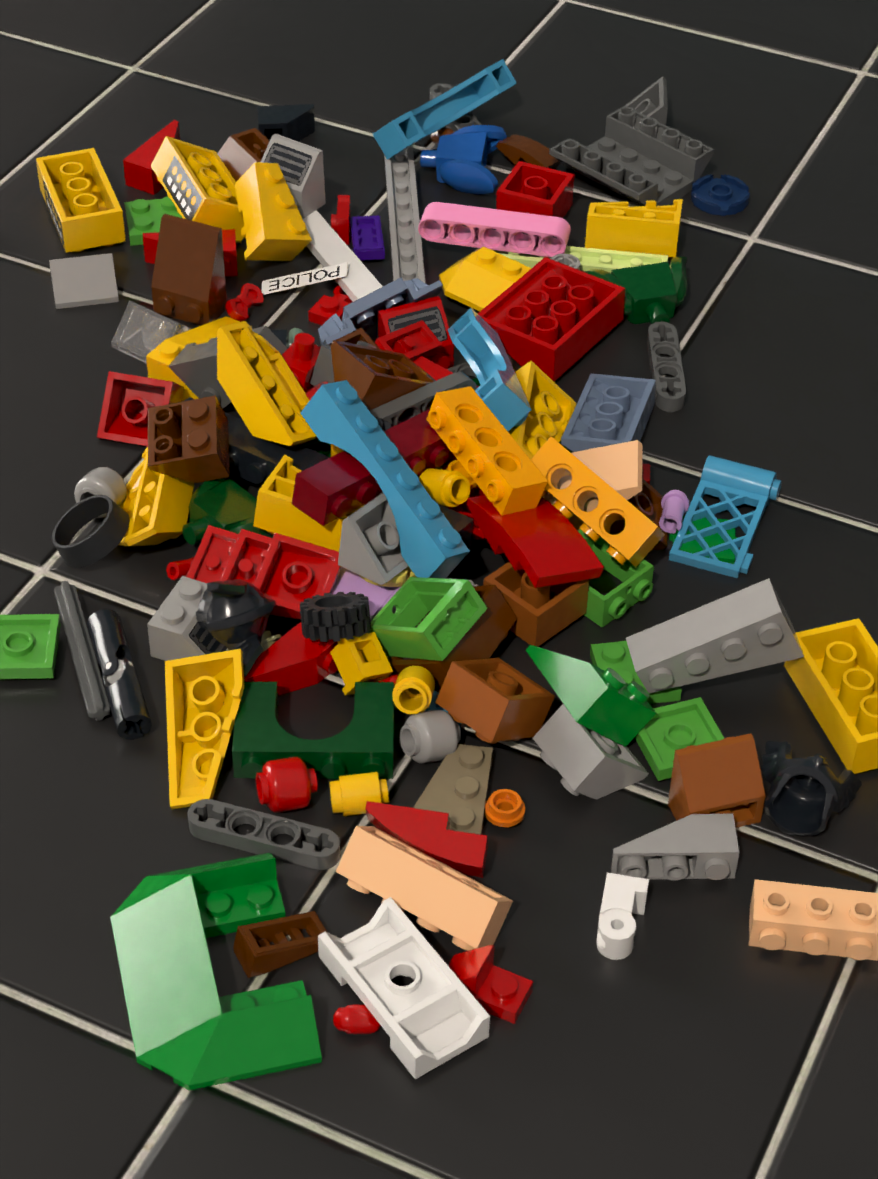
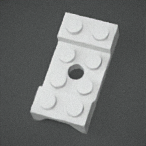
[318,897,490,1079]

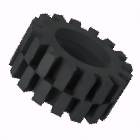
[300,592,371,642]

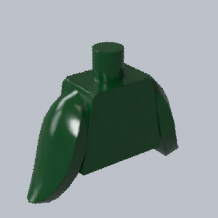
[585,256,688,324]
[182,472,274,545]

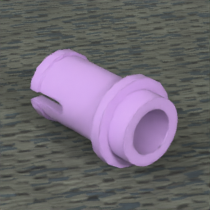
[659,490,689,533]

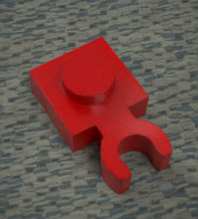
[331,195,350,244]
[308,285,353,325]

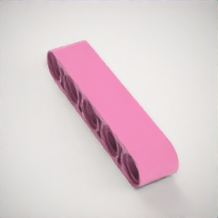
[418,202,571,257]

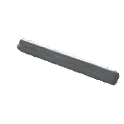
[54,581,111,721]

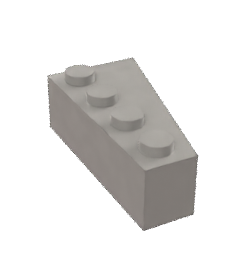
[626,578,804,693]

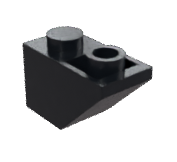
[257,104,315,142]

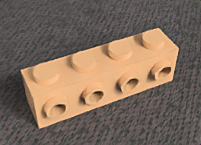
[336,826,513,951]
[749,879,878,961]

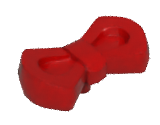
[225,283,264,322]

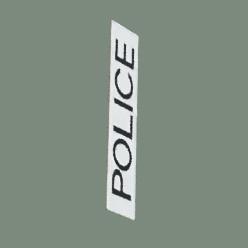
[261,262,348,295]

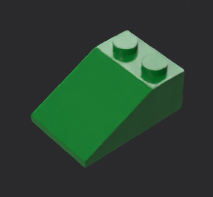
[526,645,656,747]

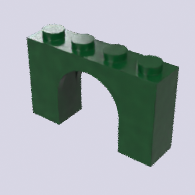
[232,682,394,779]

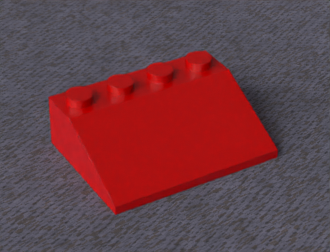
[478,257,625,381]

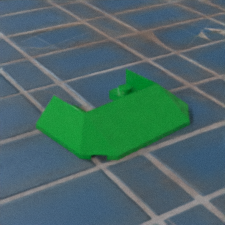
[110,853,322,1091]

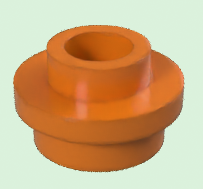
[485,789,525,827]

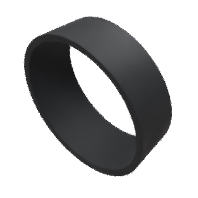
[52,495,130,568]

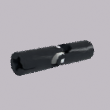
[87,609,152,740]

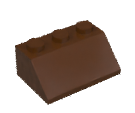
[331,340,436,420]
[389,585,517,692]

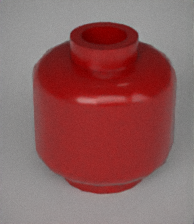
[256,757,318,813]

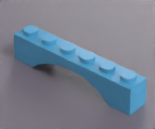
[373,59,517,159]
[448,308,532,431]
[301,380,470,578]

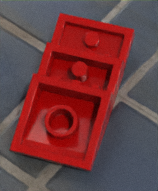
[466,495,604,588]
[186,525,341,619]

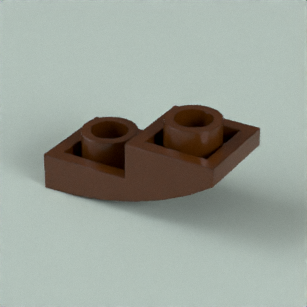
[496,134,560,169]

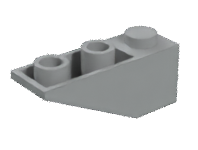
[611,814,739,881]

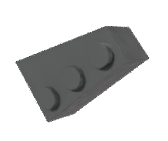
[168,326,288,409]

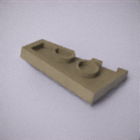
[413,744,493,835]

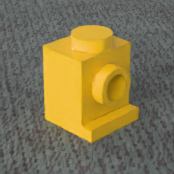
[330,632,393,696]

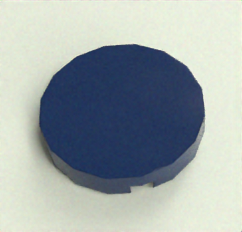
[691,175,750,216]

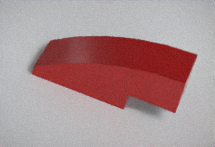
[365,801,488,878]

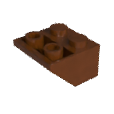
[217,128,270,182]
[148,395,230,483]

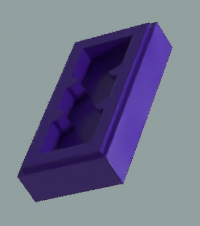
[350,215,385,260]

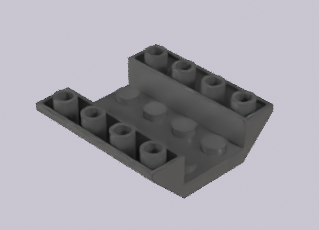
[549,106,714,206]

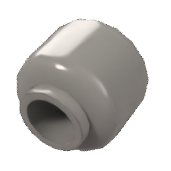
[74,467,127,518]
[400,709,461,764]

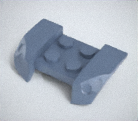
[318,277,443,345]

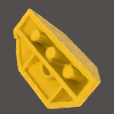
[439,246,531,312]
[217,321,317,446]
[118,447,194,546]

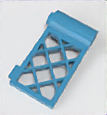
[669,455,782,579]

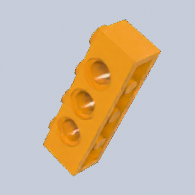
[426,386,548,516]
[531,437,665,567]

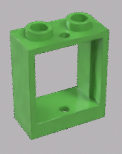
[578,530,654,627]
[368,577,487,661]

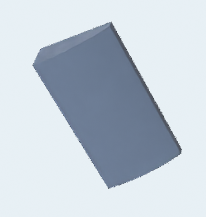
[561,373,656,452]

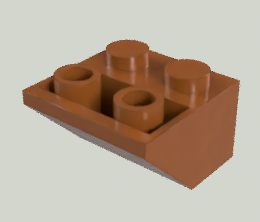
[668,733,766,828]

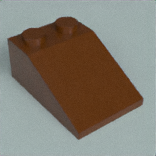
[151,214,227,325]

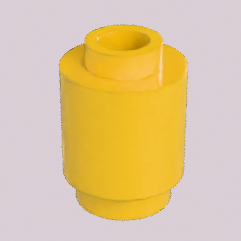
[419,468,471,507]
[392,666,435,715]
[329,772,389,817]

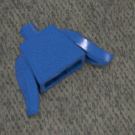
[420,125,507,194]

